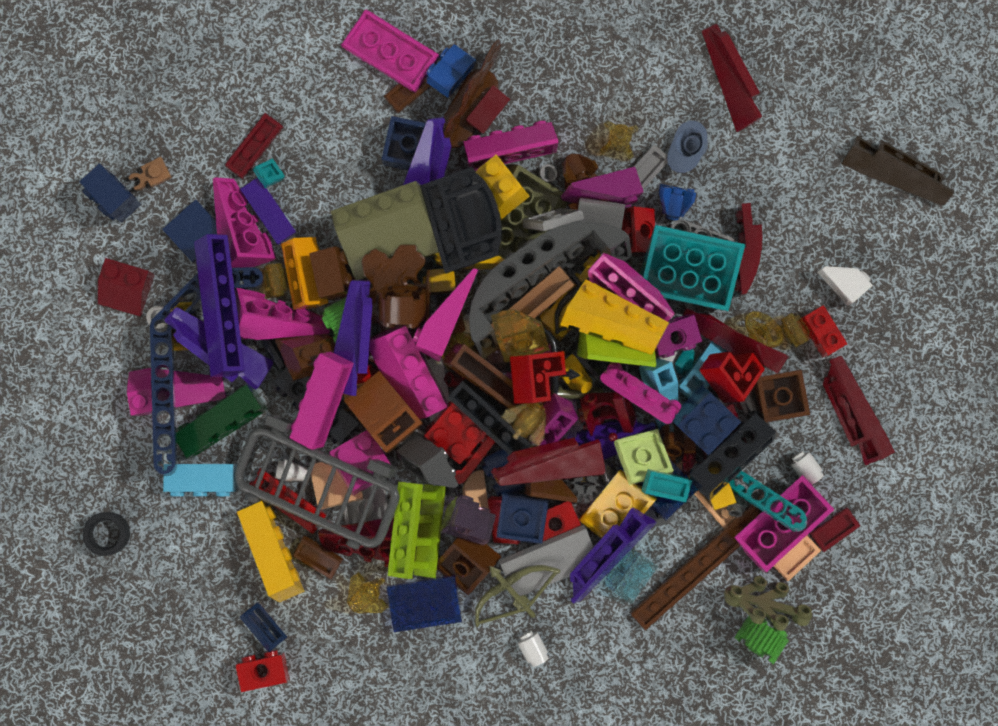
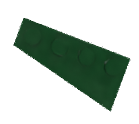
[176,384,268,459]

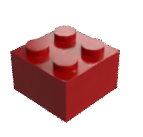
[424,400,486,464]

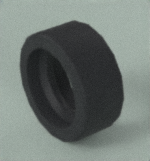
[83,512,130,556]

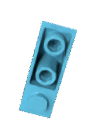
[678,341,729,398]
[639,358,678,429]

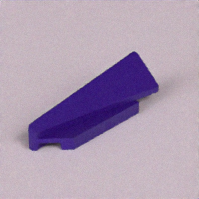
[164,307,273,390]
[570,507,657,604]

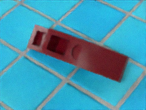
[734,203,763,297]

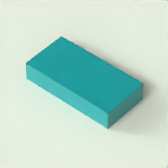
[641,469,693,502]

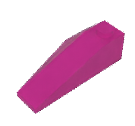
[235,288,330,340]

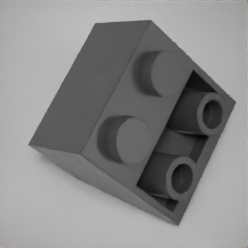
[396,436,458,488]

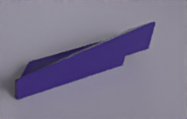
[403,117,451,185]
[334,280,372,396]
[565,420,656,460]

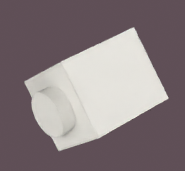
[817,266,873,306]

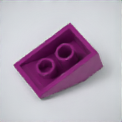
[561,167,644,209]

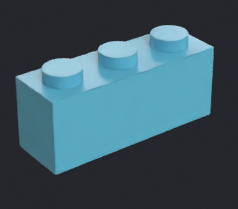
[163,464,237,496]

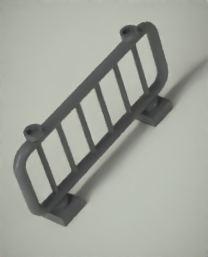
[234,415,400,549]

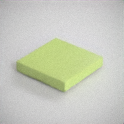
[614,429,674,485]

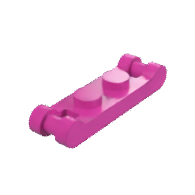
[600,362,681,424]

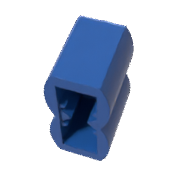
[426,44,476,98]

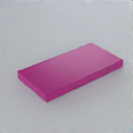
[341,9,440,93]

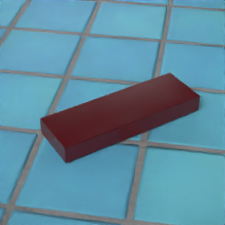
[224,113,284,180]

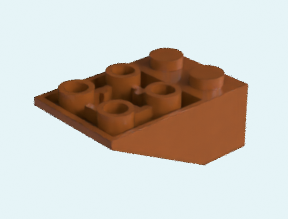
[344,371,423,453]

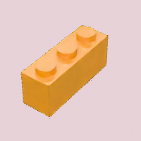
[281,237,328,310]

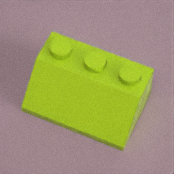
[577,332,656,367]

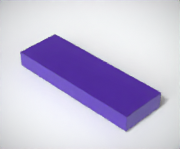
[240,177,297,245]

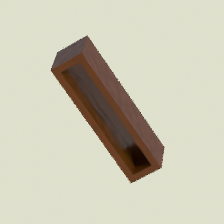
[443,343,533,418]

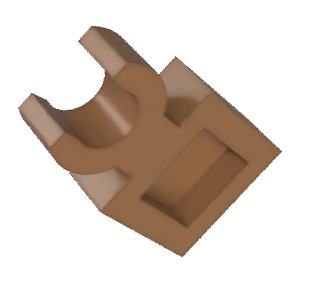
[128,157,172,191]

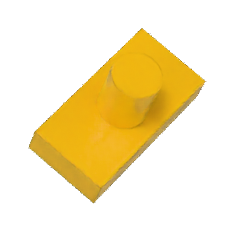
[560,354,593,393]

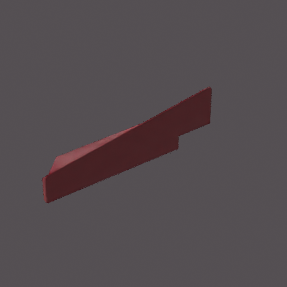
[702,23,763,132]
[682,309,789,374]
[823,356,895,465]
[491,438,605,486]

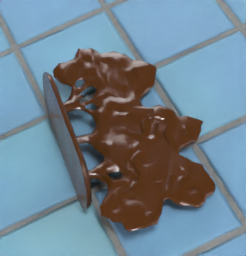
[443,39,501,148]
[362,245,431,369]

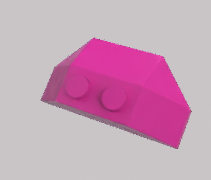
[588,253,675,322]

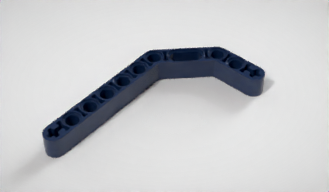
[150,267,264,476]

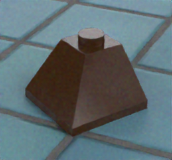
[524,479,577,503]

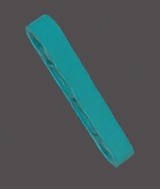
[729,471,807,532]

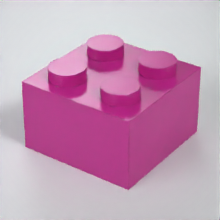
[329,430,390,496]

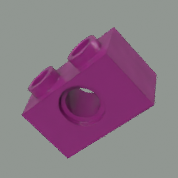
[655,314,702,358]

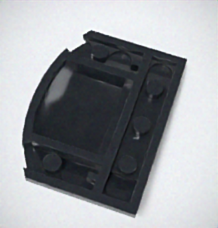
[420,167,502,274]

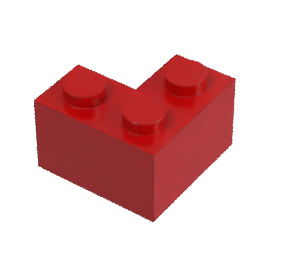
[510,351,566,404]
[699,352,765,403]

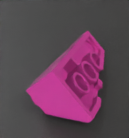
[213,177,276,268]
[413,268,478,361]
[127,368,226,416]

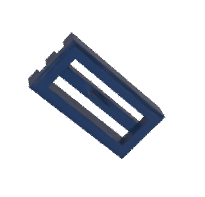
[239,602,287,652]

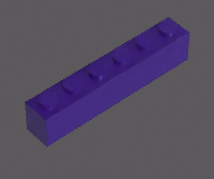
[194,234,245,377]

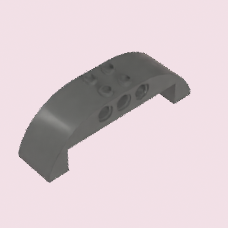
[469,221,632,359]

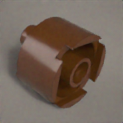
[379,285,426,328]

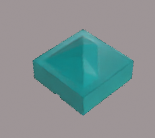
[253,158,285,188]
[675,349,695,376]

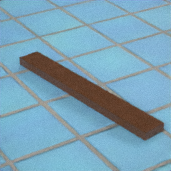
[629,492,764,631]

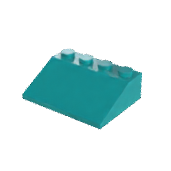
[640,225,745,311]

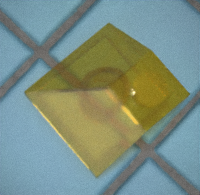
[491,309,550,363]

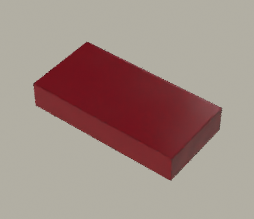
[465,85,510,135]
[809,507,861,552]

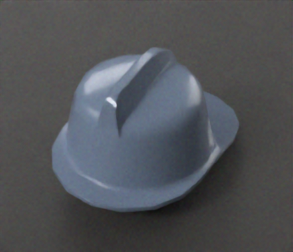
[667,121,708,173]

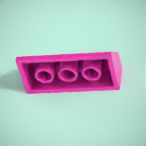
[463,121,559,171]
[369,325,448,419]
[734,475,835,572]

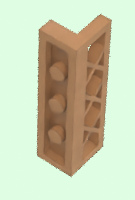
[491,266,575,345]

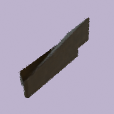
[841,135,955,206]

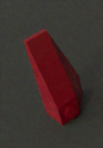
[318,517,416,568]

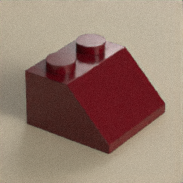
[97,258,155,317]

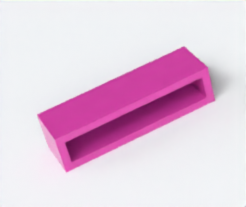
[290,352,354,450]

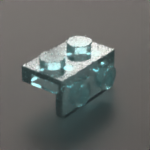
[603,548,658,604]

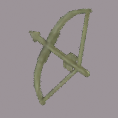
[475,565,560,627]

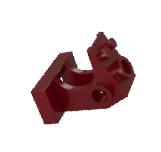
[578,391,637,436]

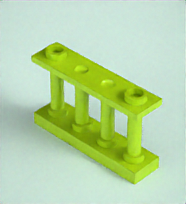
[387,482,446,579]

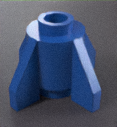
[659,184,696,221]

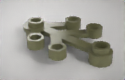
[724,576,812,631]

